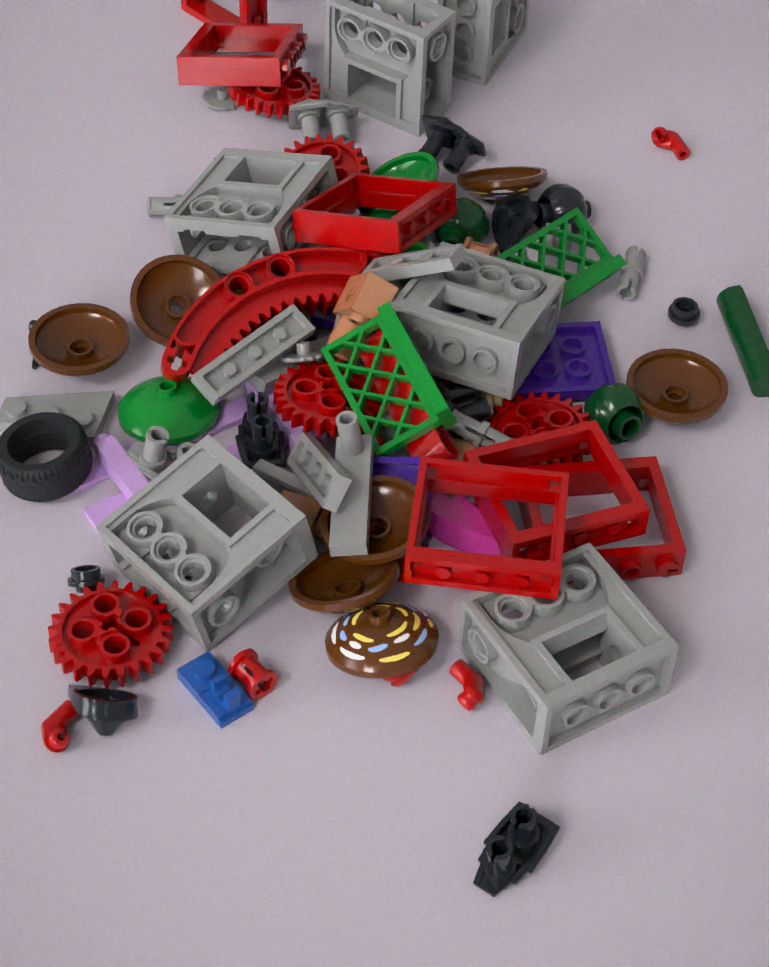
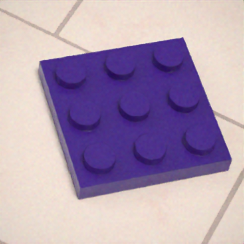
[515,321,616,401]

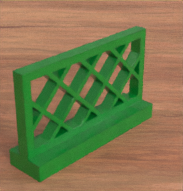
[496,207,626,309]
[321,302,458,456]

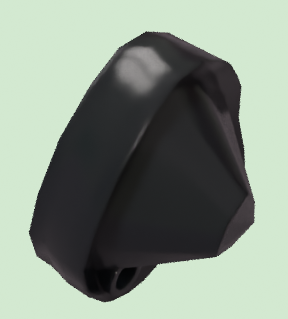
[491,195,540,254]
[68,684,138,736]

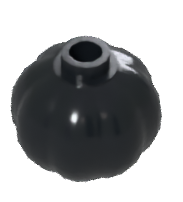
[535,184,592,235]

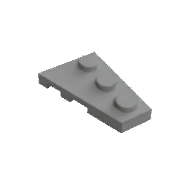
[0,391,115,447]

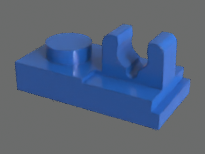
[177,651,253,729]

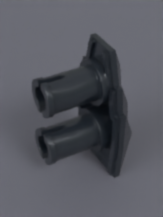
[418,115,487,174]
[431,375,492,440]
[235,392,287,469]
[473,801,560,897]

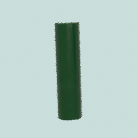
[716,285,769,398]

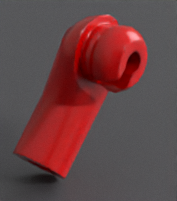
[651,127,690,160]
[449,659,486,711]
[41,700,79,753]

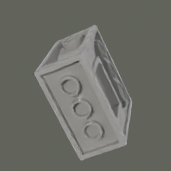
[324,0,456,137]
[438,0,529,86]
[164,148,338,275]
[391,241,565,400]
[96,434,318,652]
[457,542,679,755]

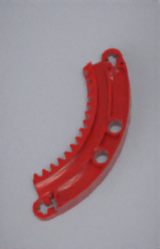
[160,247,385,382]

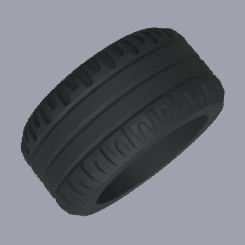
[0,412,93,502]

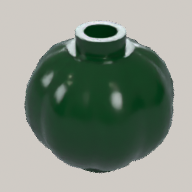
[433,197,490,245]
[584,383,645,445]

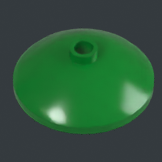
[359,152,439,219]
[117,375,220,445]

